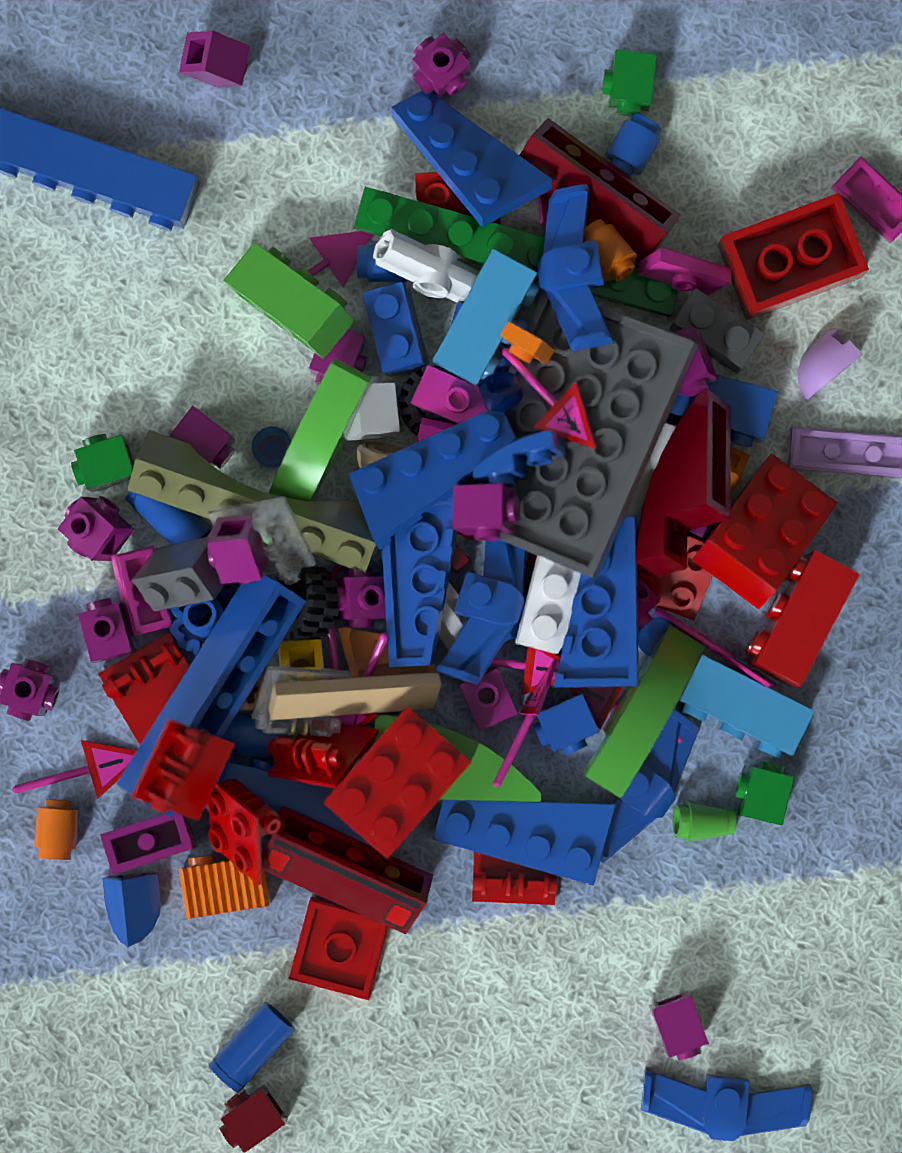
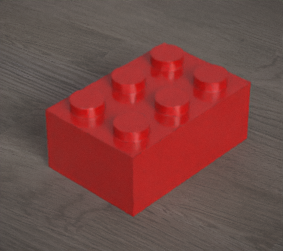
[717,193,869,321]
[692,453,838,610]
[745,550,860,687]
[323,706,472,859]

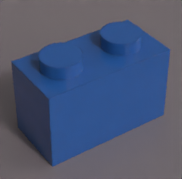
[363,282,430,377]

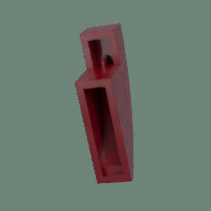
[635,389,731,576]

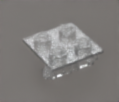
[207,496,316,585]
[252,666,351,737]

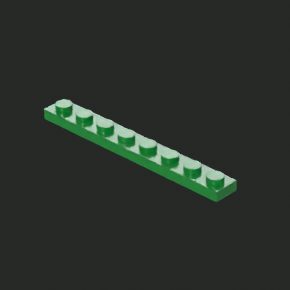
[353,186,678,317]

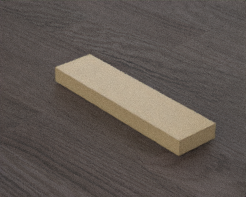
[268,672,441,720]

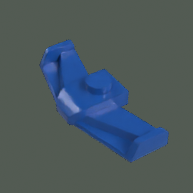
[537,184,614,351]
[436,540,527,685]
[600,710,700,863]
[641,1069,812,1141]

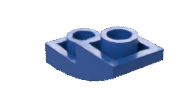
[473,430,566,488]

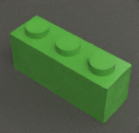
[223,242,355,359]

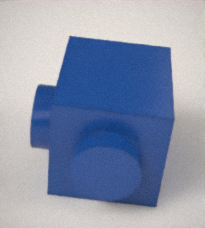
[533,692,600,755]

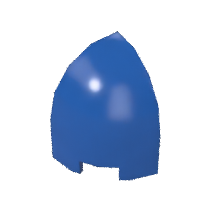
[102,873,161,947]

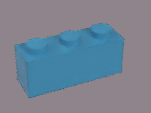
[432,249,540,387]
[679,655,815,759]

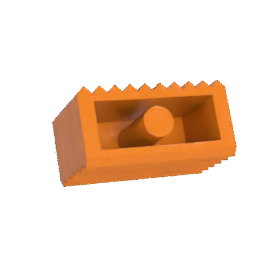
[179,854,272,919]

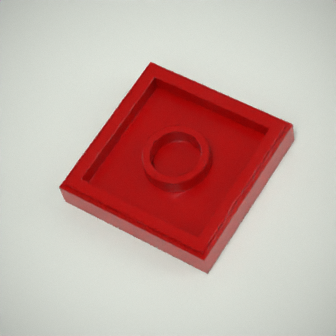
[289,897,388,1000]

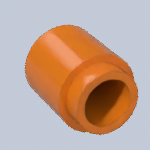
[584,219,637,282]
[34,799,79,860]

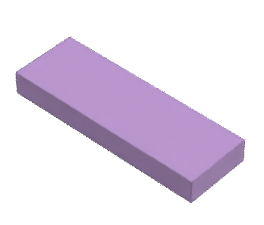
[789,427,902,478]

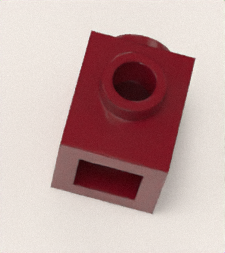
[220,1084,288,1153]

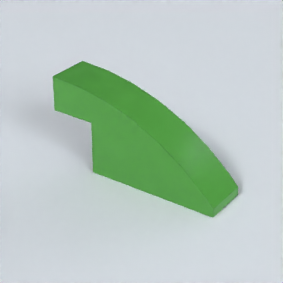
[269,358,372,501]
[584,624,705,798]
[375,714,541,802]

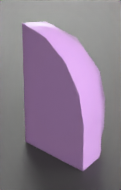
[797,329,863,401]

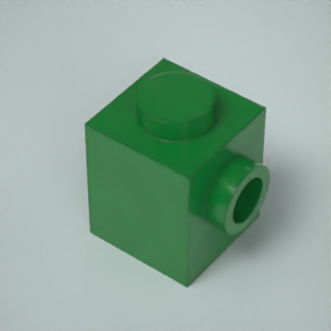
[602,49,657,116]
[71,434,134,492]
[735,761,794,826]

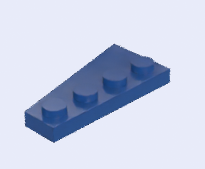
[391,91,552,227]
[349,405,517,550]
[382,496,458,667]
[553,516,639,687]
[432,800,616,886]

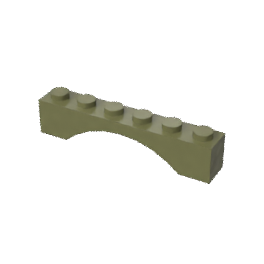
[127,430,376,573]

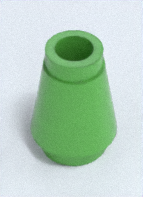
[672,801,736,843]

